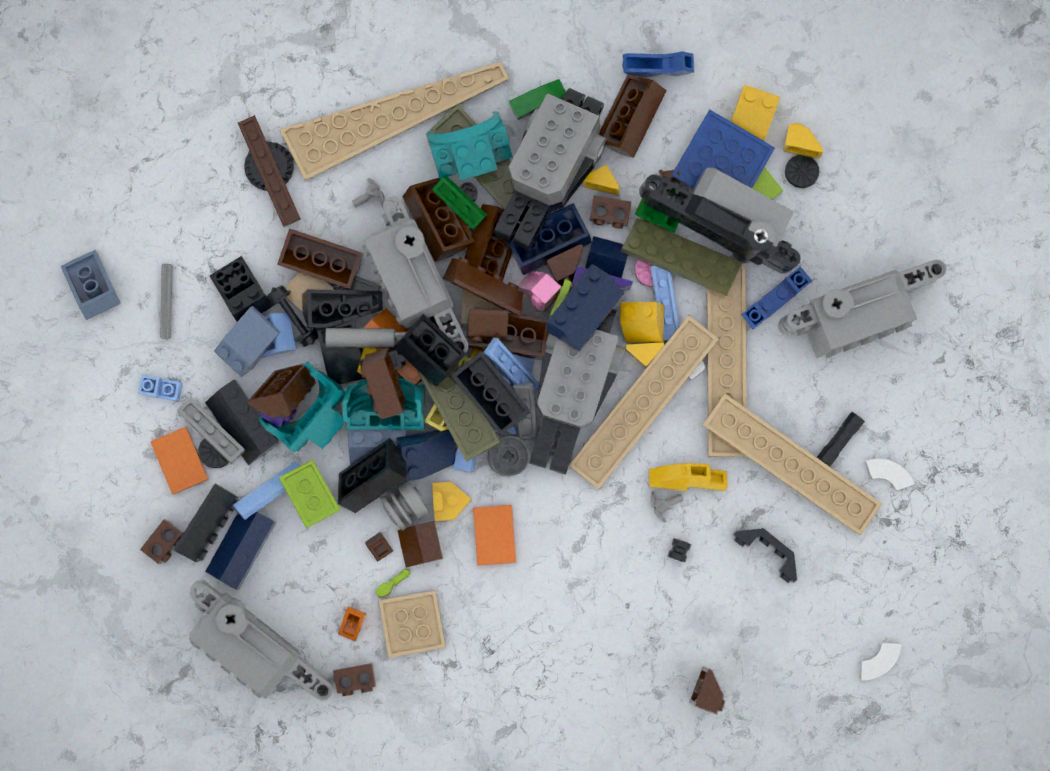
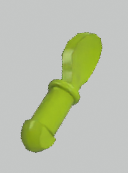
[376,569,410,598]

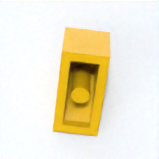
[783,123,823,159]

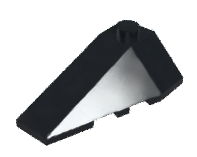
[302,289,383,328]

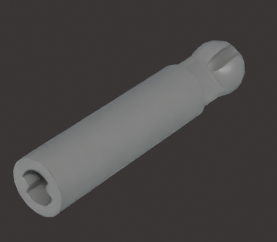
[326,328,406,348]

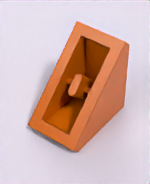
[338,606,367,642]

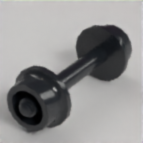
[267,285,318,347]

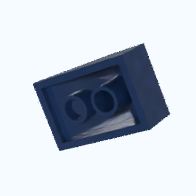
[396,430,456,482]

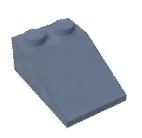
[61,250,121,320]
[214,306,280,377]

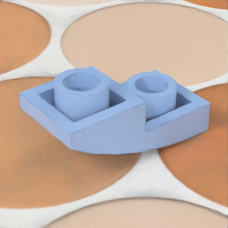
[138,375,183,402]

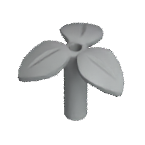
[352,178,385,208]
[651,491,683,523]

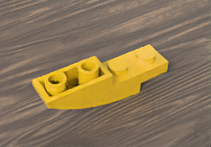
[648,463,728,491]

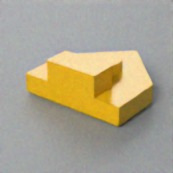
[432,482,472,521]

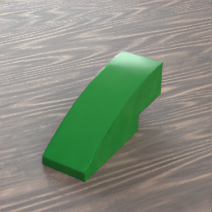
[509,79,566,120]

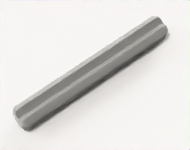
[160,264,173,339]

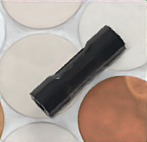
[816,412,865,467]

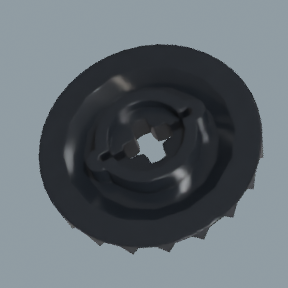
[244,141,294,191]

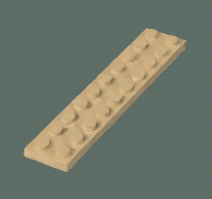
[707,265,747,457]
[569,315,719,489]
[702,393,882,535]

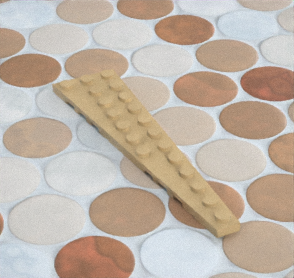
[280,62,509,181]

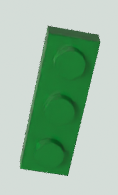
[432,175,487,230]

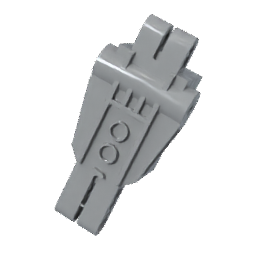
[362,196,468,353]
[778,259,947,358]
[189,580,333,701]

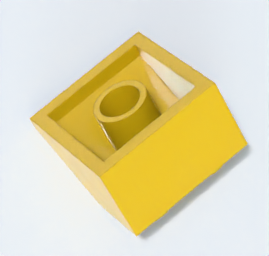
[620,302,665,343]

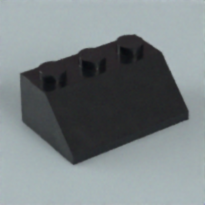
[393,314,466,387]

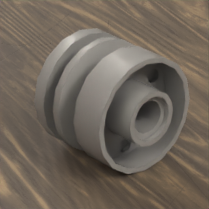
[380,481,430,531]

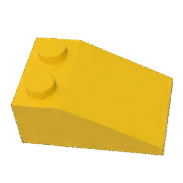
[731,84,780,141]

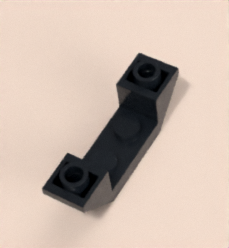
[733,528,797,583]

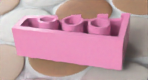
[517,271,561,312]

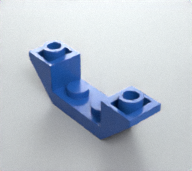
[741,266,812,329]

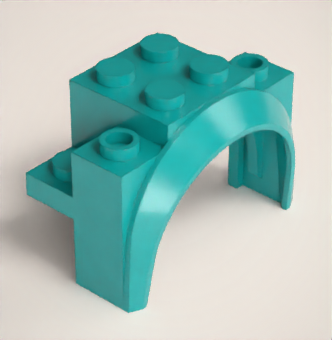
[426,111,513,180]
[258,361,346,453]
[342,378,425,430]

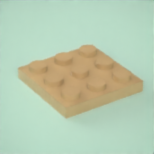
[378,590,446,658]

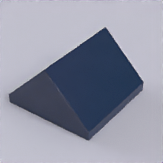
[585,236,628,278]

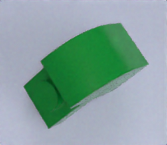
[635,198,679,233]

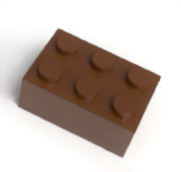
[360,348,406,419]

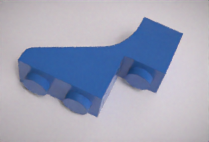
[622,51,694,78]

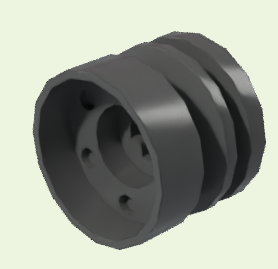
[487,436,530,477]

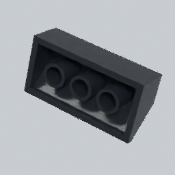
[451,351,531,436]
[205,379,280,466]
[338,438,407,513]
[173,484,239,563]

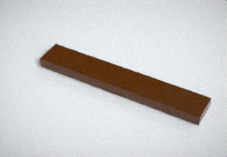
[238,115,301,227]

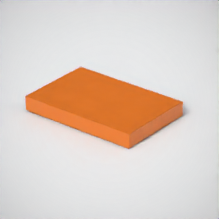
[151,427,209,495]
[473,505,516,566]

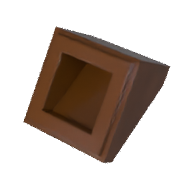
[365,532,393,562]

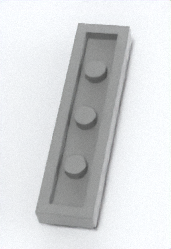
[177,397,245,464]

